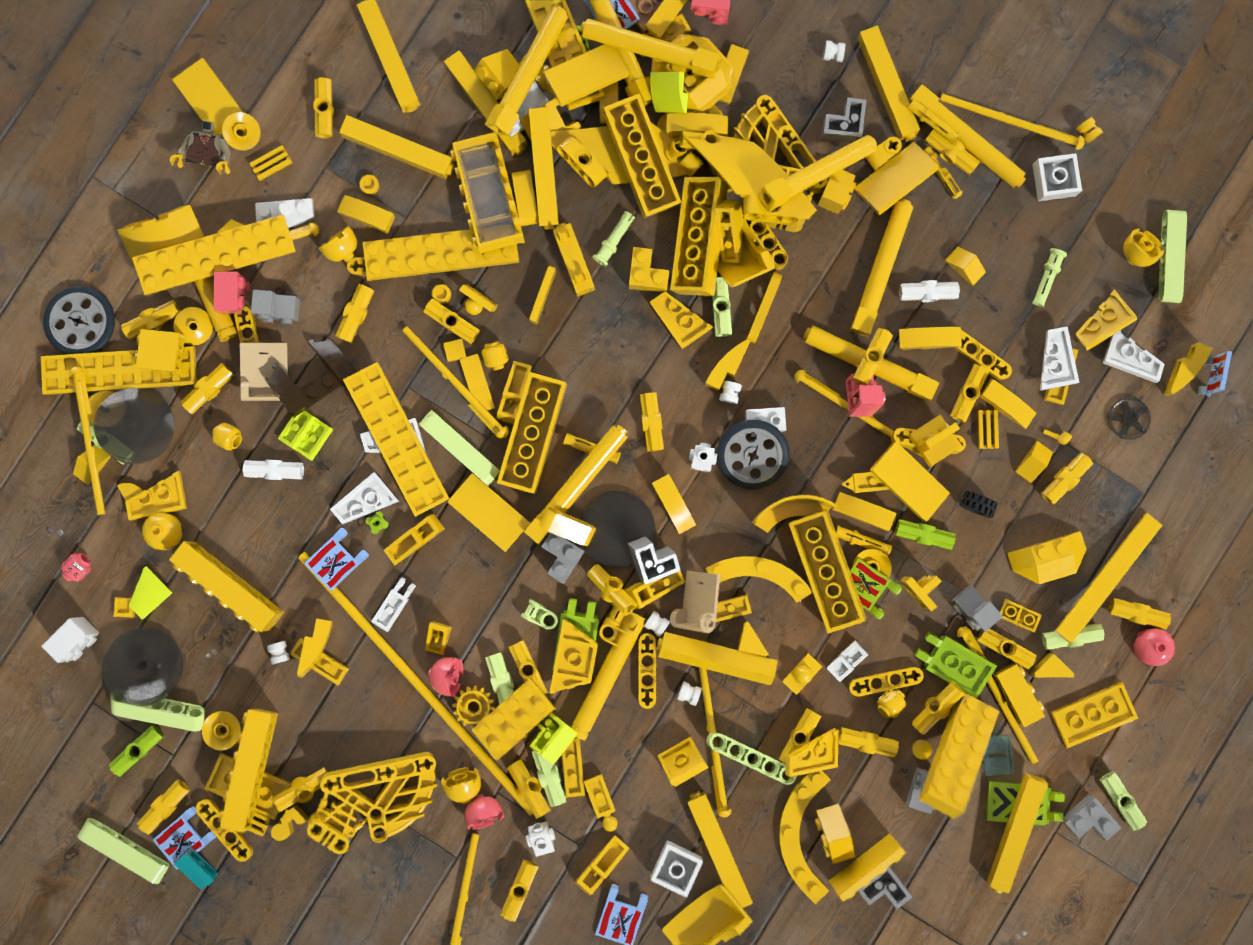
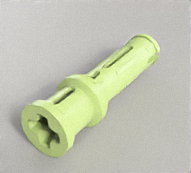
[592,211,635,267]
[1032,248,1067,307]

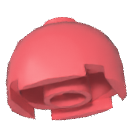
[1133,627,1175,666]
[428,657,464,697]
[464,794,504,830]

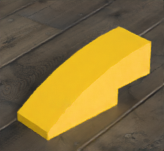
[666,113,728,138]
[337,195,395,234]
[899,327,962,350]
[705,339,751,391]
[1164,342,1213,396]
[497,361,532,425]
[979,379,1036,429]
[652,474,696,534]
[832,492,896,531]
[384,514,445,566]
[297,619,333,678]
[574,835,629,895]

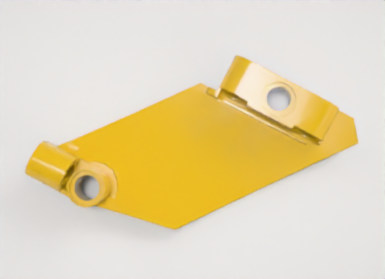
[551,123,704,188]
[679,130,816,224]

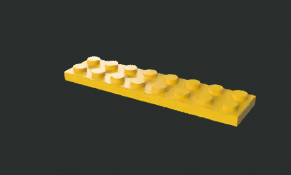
[524,0,605,110]
[132,214,296,295]
[363,224,519,281]
[41,346,197,395]
[343,362,450,516]

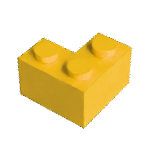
[817,170,856,214]
[629,247,669,293]
[815,804,855,864]

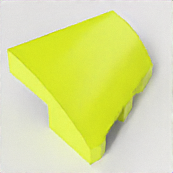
[129,566,172,620]

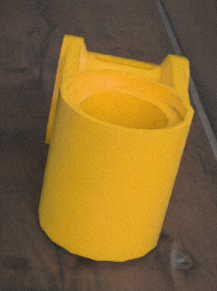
[865,137,902,171]

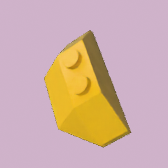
[1007,531,1086,584]

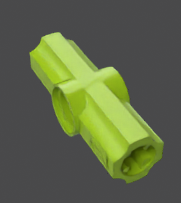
[895,519,956,550]
[109,724,165,777]

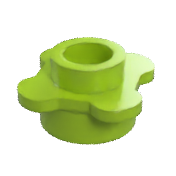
[366,512,389,534]

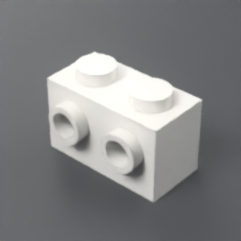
[745,407,786,437]

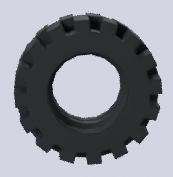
[960,491,998,518]

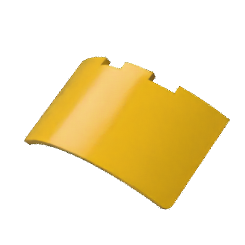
[117,205,204,269]
[717,218,775,287]
[751,495,836,533]
[662,885,752,945]

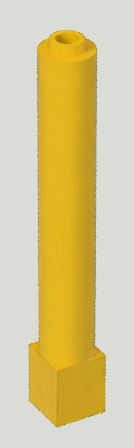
[589,0,653,106]
[485,6,568,135]
[580,19,720,79]
[909,84,1026,188]
[758,135,877,212]
[849,199,913,337]
[803,326,939,402]
[524,425,628,544]

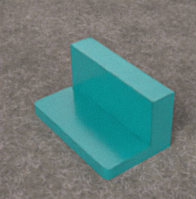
[174,847,219,890]

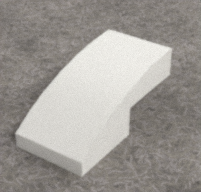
[827,640,869,682]

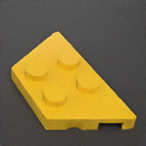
[550,619,598,694]

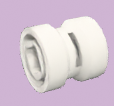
[823,41,845,62]
[719,381,742,404]
[644,611,670,637]
[267,641,290,665]
[677,681,702,706]

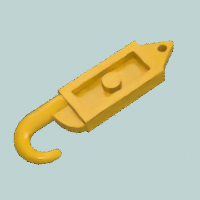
[841,472,890,493]

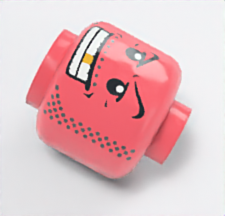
[61,553,91,582]

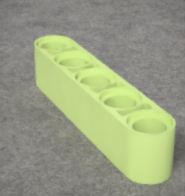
[1158,210,1187,303]
[419,410,500,486]
[110,690,205,731]
[706,732,797,785]
[77,818,170,884]

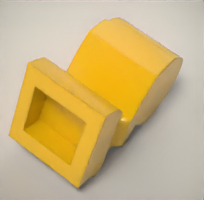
[271,805,309,841]

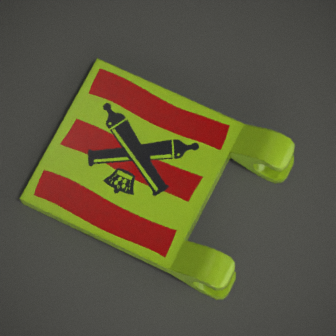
[850,558,902,619]

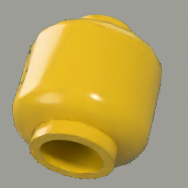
[481,341,509,371]
[212,423,242,451]
[877,689,906,718]

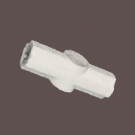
[899,280,960,302]
[243,460,304,480]

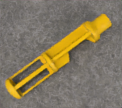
[923,146,962,199]

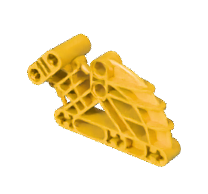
[733,95,827,232]
[307,752,438,854]

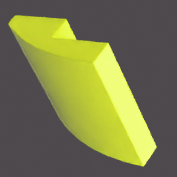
[650,72,688,113]
[278,411,333,461]

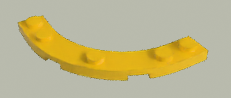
[779,771,831,904]

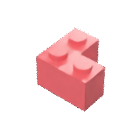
[691,0,731,25]
[214,272,250,314]
[845,374,885,417]

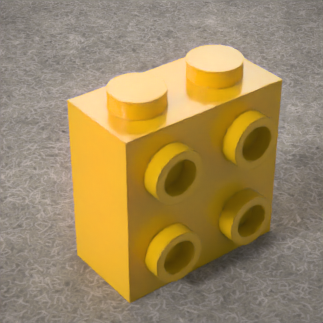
[474,49,520,100]
[134,329,185,374]

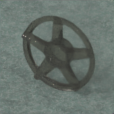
[1107,397,1151,440]

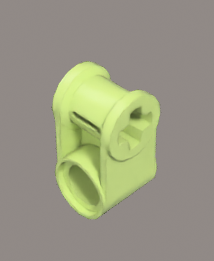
[521,599,559,629]

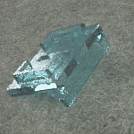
[983,734,1014,776]

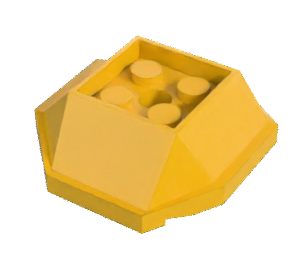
[651,34,733,113]

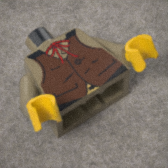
[170,121,232,174]

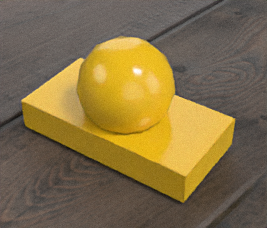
[459,284,498,315]
[782,653,823,695]

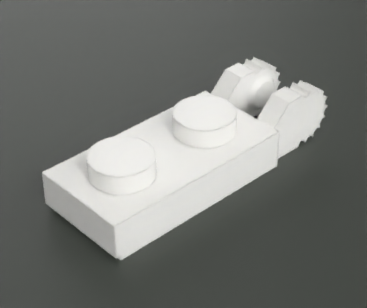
[371,577,416,632]

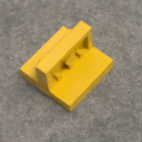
[908,415,962,468]
[899,575,942,612]
[657,737,708,787]

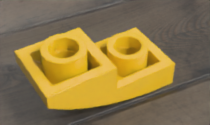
[1000,599,1042,633]

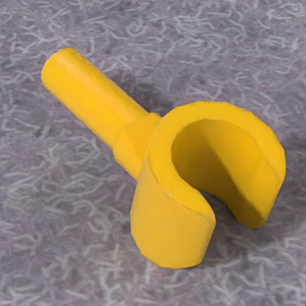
[1043,429,1072,445]

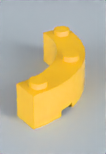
[704,556,813,603]

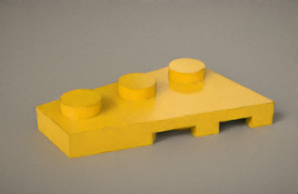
[1076,289,1137,351]
[649,291,713,349]
[125,471,187,521]
[785,728,839,777]

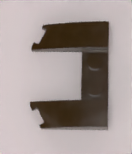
[265,337,357,418]

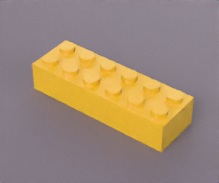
[602,94,682,219]
[670,177,728,296]
[497,372,567,495]
[789,509,866,633]
[169,541,284,632]
[918,693,999,819]
[218,708,278,833]

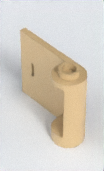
[240,343,288,401]
[670,571,720,633]

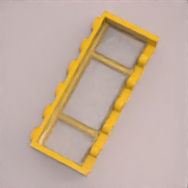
[450,132,525,254]

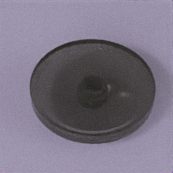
[94,388,175,464]
[580,491,655,568]
[102,628,183,706]

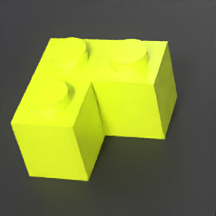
[530,712,578,765]

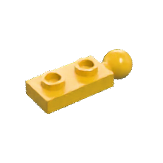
[584,774,618,831]

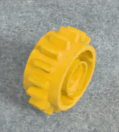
[453,685,496,728]

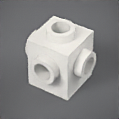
[689,443,717,472]
[526,821,556,857]

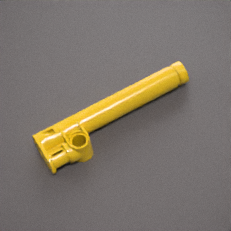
[194,276,238,342]
[570,602,647,741]

